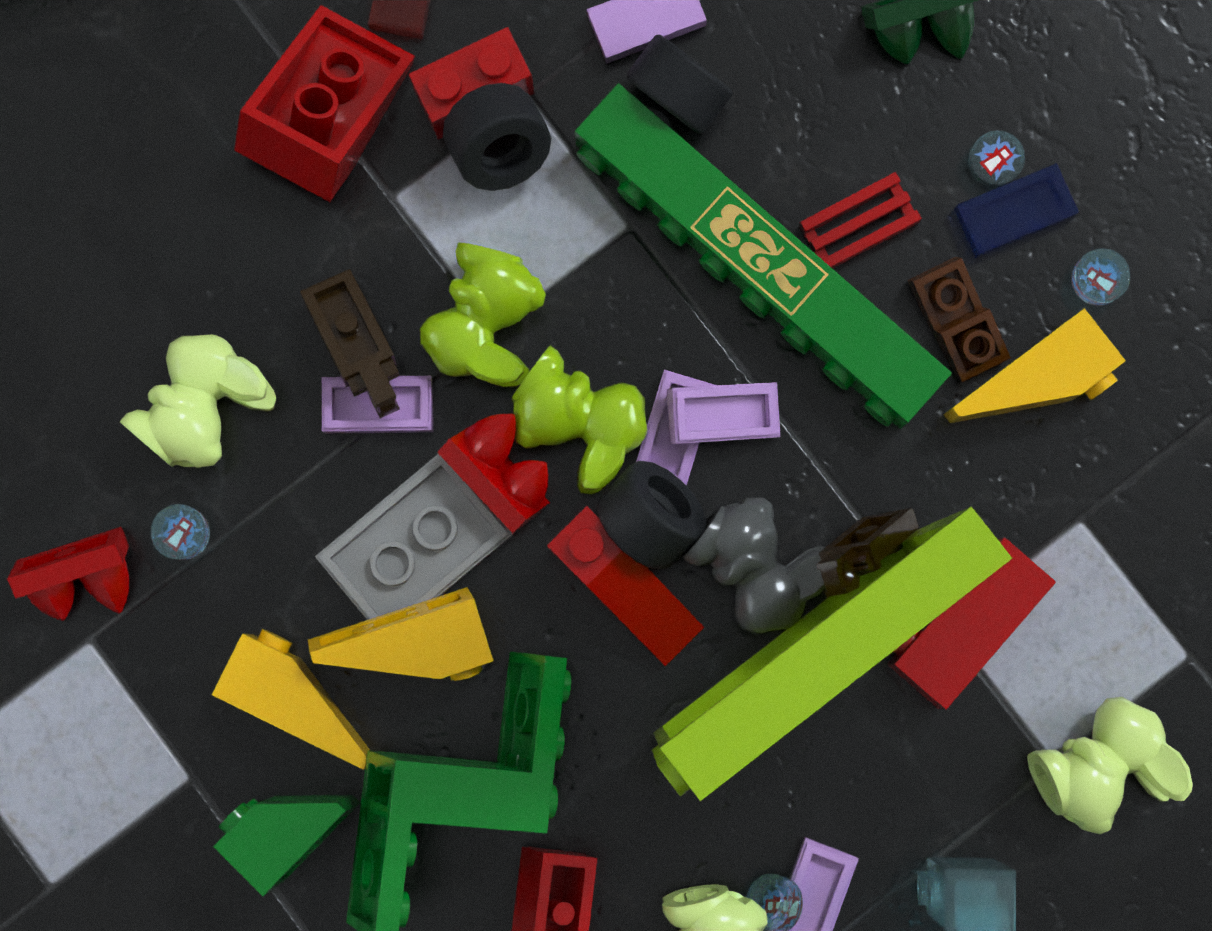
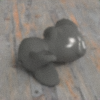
[681,497,826,635]

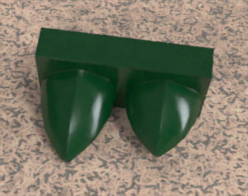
[860,0,978,64]

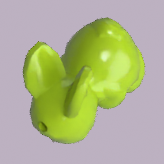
[419,242,546,387]
[511,345,648,494]

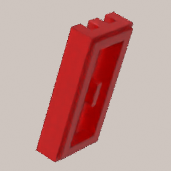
[799,172,922,269]

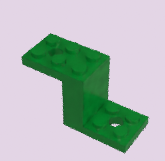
[346,651,571,931]

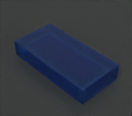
[954,163,1079,258]

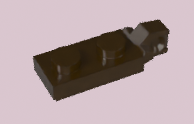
[300,269,400,418]
[816,508,919,597]

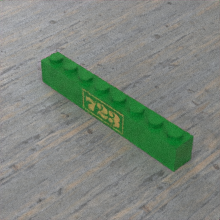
[575,83,952,429]

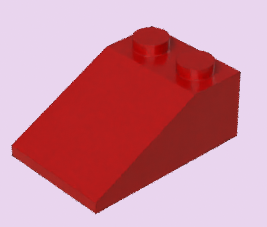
[234,5,415,202]

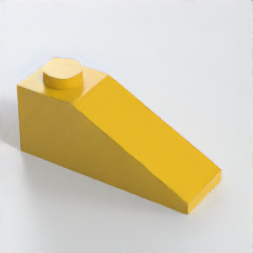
[943,308,1126,423]
[308,587,493,681]
[212,629,370,770]

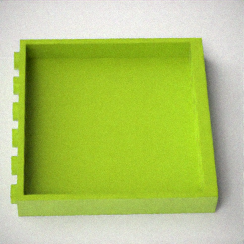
[652,506,1012,801]

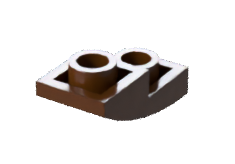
[907,256,1011,382]

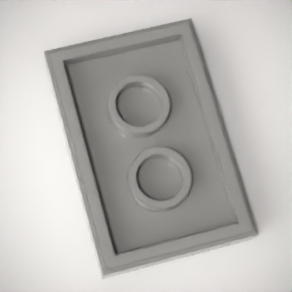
[315,454,514,620]

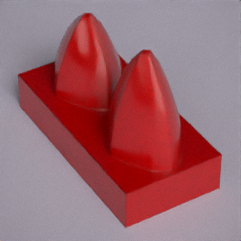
[437,414,550,533]
[7,526,129,621]

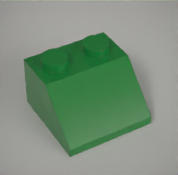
[213,795,361,896]

